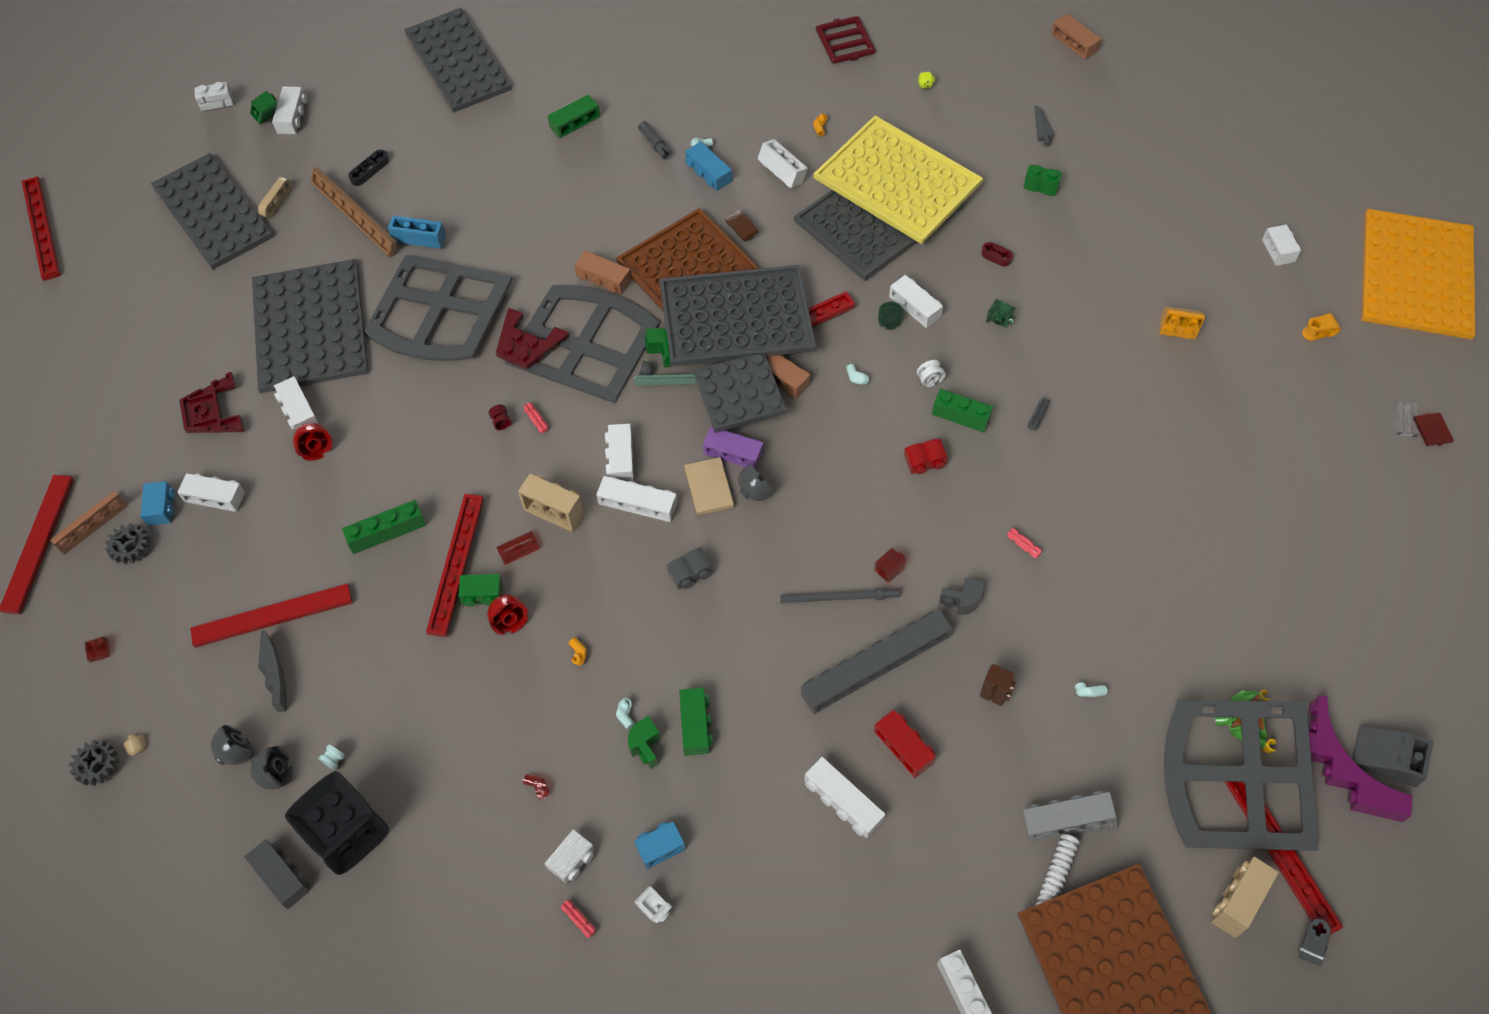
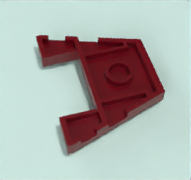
[496,308,569,370]
[179,372,244,433]

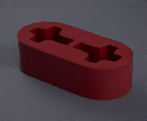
[981,242,1013,267]

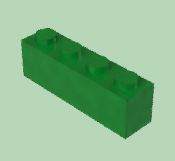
[342,499,427,554]

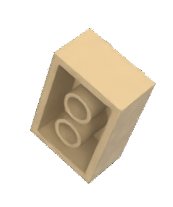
[518,474,584,532]
[1211,857,1279,938]

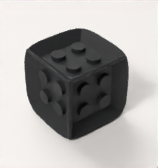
[285,771,389,875]

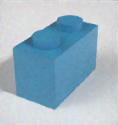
[140,481,175,526]
[634,821,686,869]

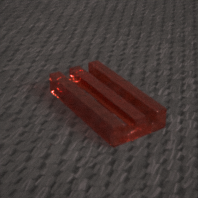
[496,531,540,565]

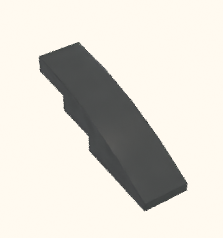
[258,630,286,712]

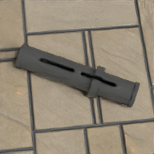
[638,121,671,159]

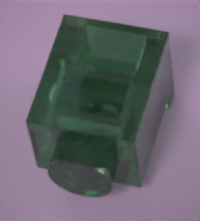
[986,299,1016,328]

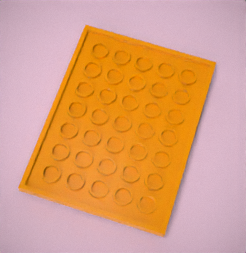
[1361,209,1475,339]

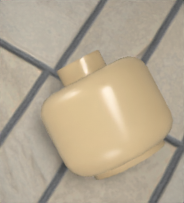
[124,734,147,756]

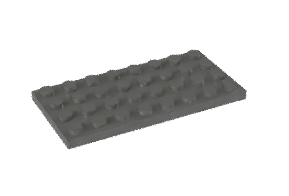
[404,8,512,113]
[151,153,273,270]

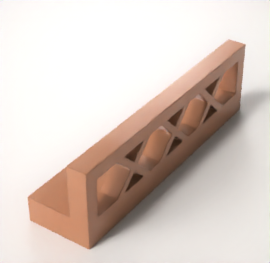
[50,491,127,555]

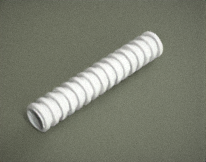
[1035,834,1080,906]

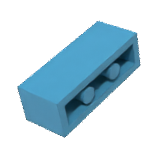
[685,141,732,191]
[388,215,446,249]

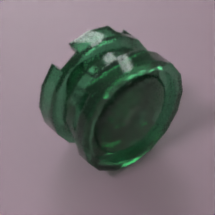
[878,301,903,330]

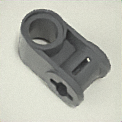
[1298,919,1331,966]

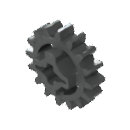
[105,523,150,564]
[69,740,119,786]

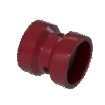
[488,404,512,430]

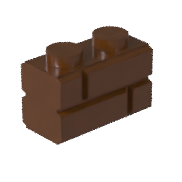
[980,664,1016,706]

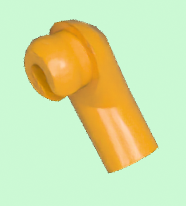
[813,113,828,137]
[568,637,587,666]

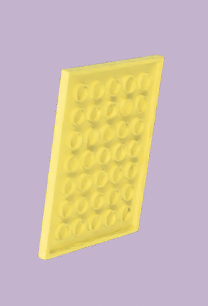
[813,115,983,244]

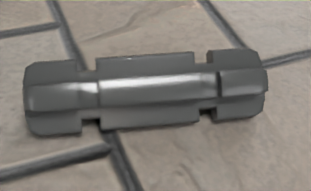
[1027,398,1050,430]

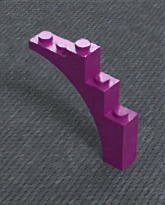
[1308,695,1412,822]

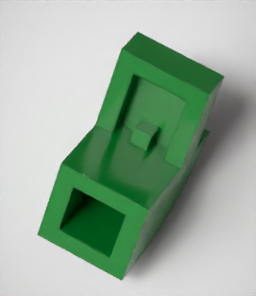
[644,328,671,367]
[628,716,661,769]

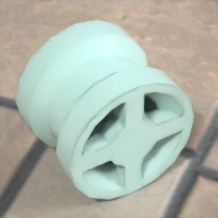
[318,744,345,770]

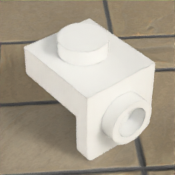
[634,886,672,923]

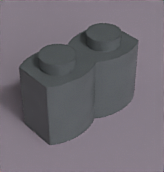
[667,547,713,589]

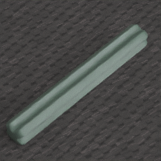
[634,373,697,386]

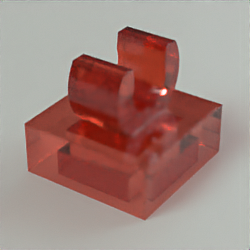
[85,636,110,663]

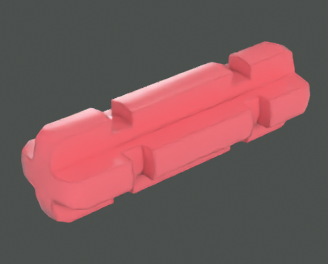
[524,402,549,433]
[1007,528,1042,558]
[561,899,596,938]

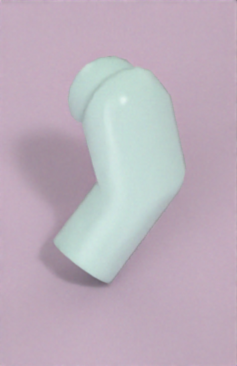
[691,137,713,147]
[846,364,869,385]
[1075,682,1108,697]
[616,698,635,730]

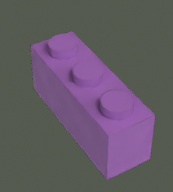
[703,427,764,470]

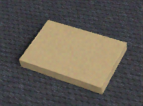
[684,457,734,516]

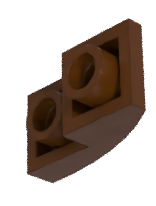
[724,209,758,242]

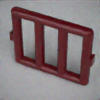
[816,16,876,64]

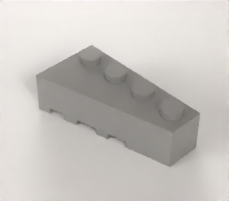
[1023,791,1118,840]

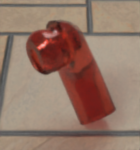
[523,774,549,799]

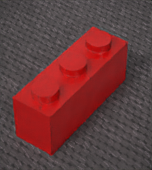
[874,710,936,778]

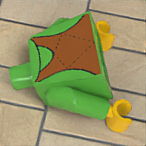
[1215,689,1276,754]

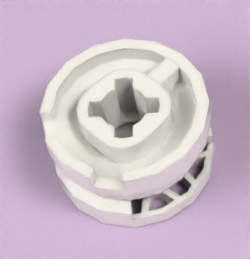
[916,360,946,387]

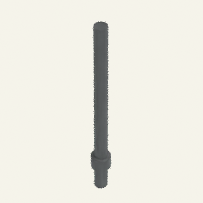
[780,588,899,603]

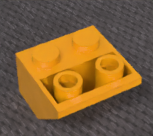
[1159,306,1205,340]

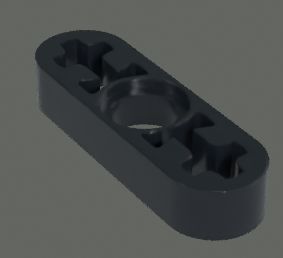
[348,149,389,186]

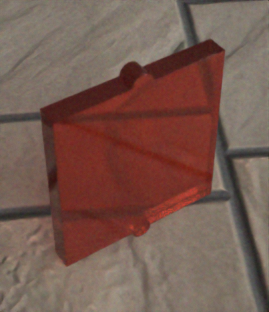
[1413,413,1454,446]

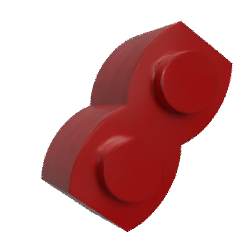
[904,439,948,474]

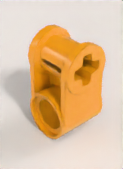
[1302,313,1341,341]

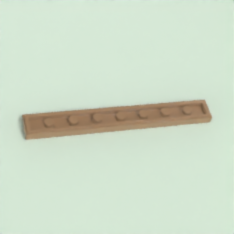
[311,167,397,257]

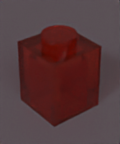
[874,548,906,583]

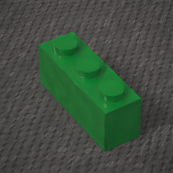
[547,94,600,139]
[932,388,993,433]
[679,688,713,756]

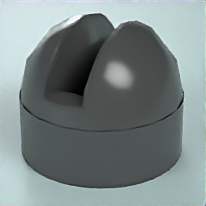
[639,360,653,375]

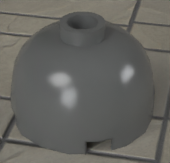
[738,464,775,501]
[211,725,255,765]
[251,746,293,790]

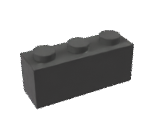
[244,839,309,909]

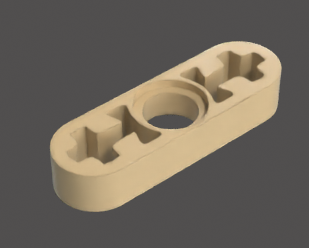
[258,177,291,218]

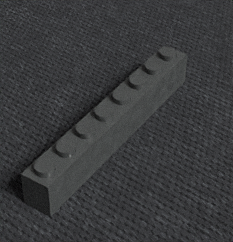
[801,610,952,714]

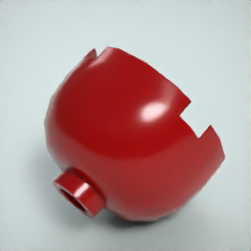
[292,423,333,461]
[487,595,528,635]

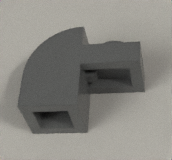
[939,578,985,615]

